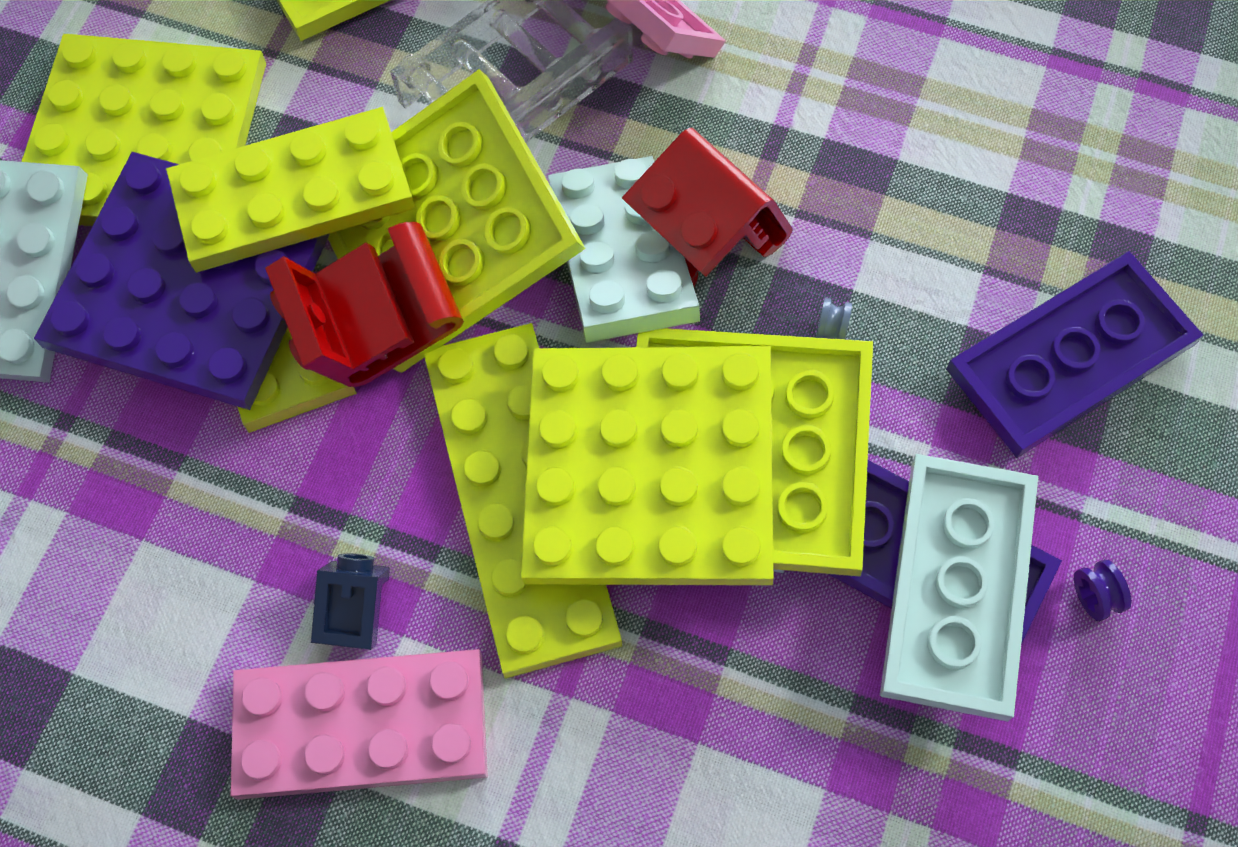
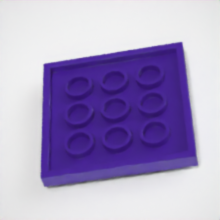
[34,152,330,410]

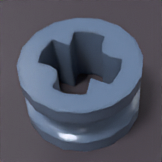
[815,297,853,340]

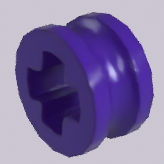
[1073,559,1132,622]

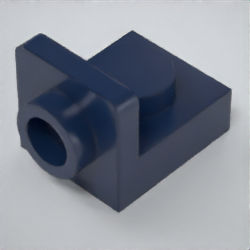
[311,553,390,650]

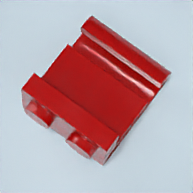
[622,128,793,277]
[265,222,464,387]

